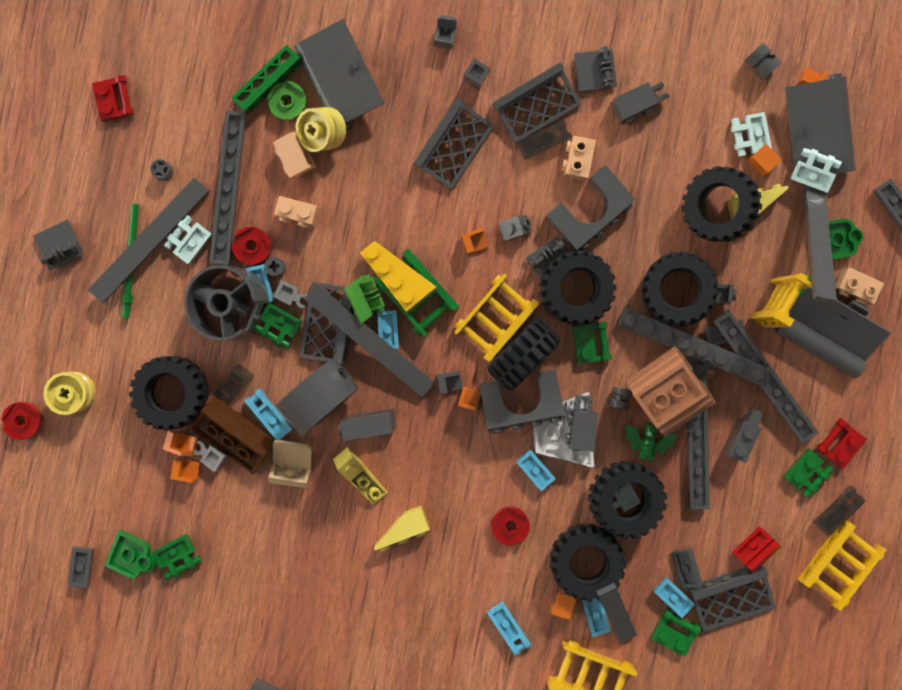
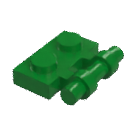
[254,302,303,349]
[783,448,834,499]
[151,533,202,580]

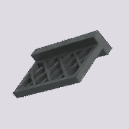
[492,62,581,143]
[413,98,494,189]
[299,282,355,365]
[688,565,776,632]

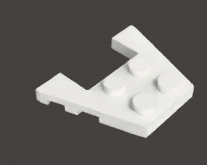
[533,392,594,467]

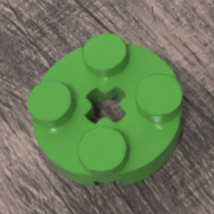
[268,81,307,121]

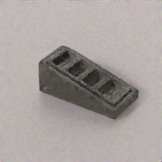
[213,364,254,406]

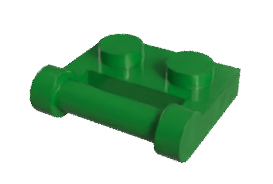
[572,322,612,364]
[650,608,701,657]

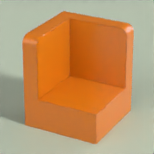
[796,67,829,85]
[747,144,782,176]
[461,228,488,255]
[458,386,481,411]
[163,431,197,456]
[170,458,201,483]
[550,592,576,620]

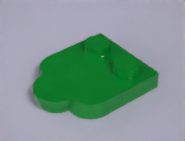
[828,219,863,260]
[104,530,156,579]

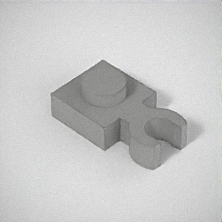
[273,280,306,308]
[193,440,228,472]

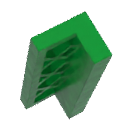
[231,45,302,115]

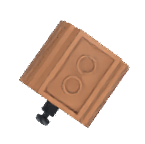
[626,346,716,436]

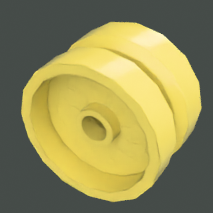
[296,107,346,152]
[44,372,96,415]

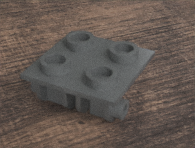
[574,46,617,92]
[33,219,84,270]
[526,237,575,280]

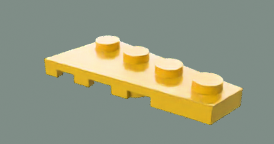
[360,241,437,312]

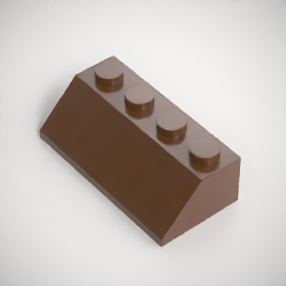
[192,396,275,475]

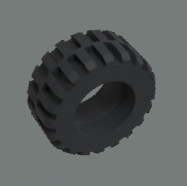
[681,166,762,242]
[539,251,617,325]
[642,251,719,327]
[487,318,560,391]
[129,356,209,430]
[588,461,667,539]
[550,523,626,602]

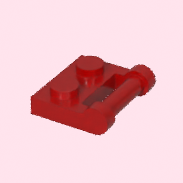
[92,75,135,122]
[816,418,867,469]

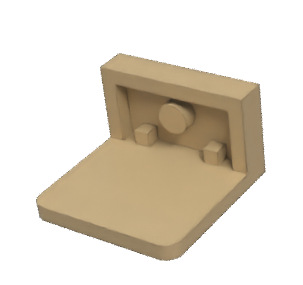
[268,440,312,489]

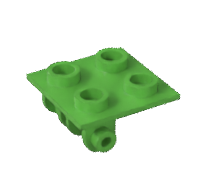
[344,274,385,324]

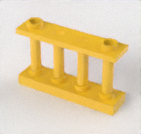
[454,273,540,362]
[748,273,812,328]
[797,519,887,612]
[547,640,637,690]

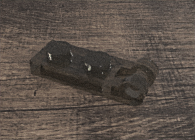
[516,120,572,160]
[813,485,866,537]

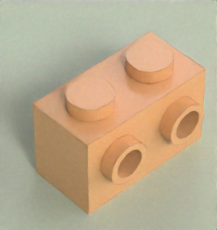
[273,132,316,178]
[562,136,596,181]
[274,196,320,228]
[835,267,884,306]

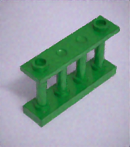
[374,249,459,337]

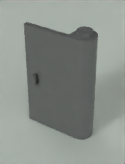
[294,19,385,131]
[785,73,856,174]
[775,288,891,379]

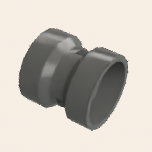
[609,387,632,410]

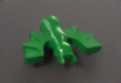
[624,421,677,461]

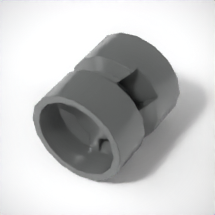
[744,42,782,80]

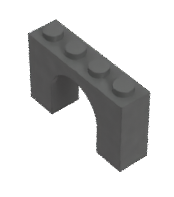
[545,165,635,251]
[480,369,565,434]
[338,408,397,441]

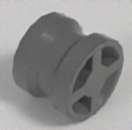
[150,159,174,181]
[265,257,286,277]

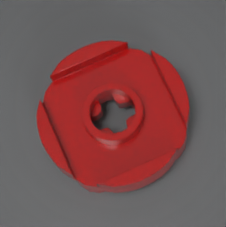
[232,227,272,265]
[1,402,44,440]
[491,506,530,546]

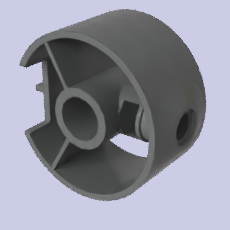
[184,265,269,341]
[276,358,359,437]

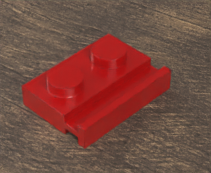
[732,526,781,573]

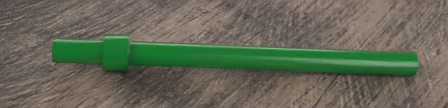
[121,204,139,318]

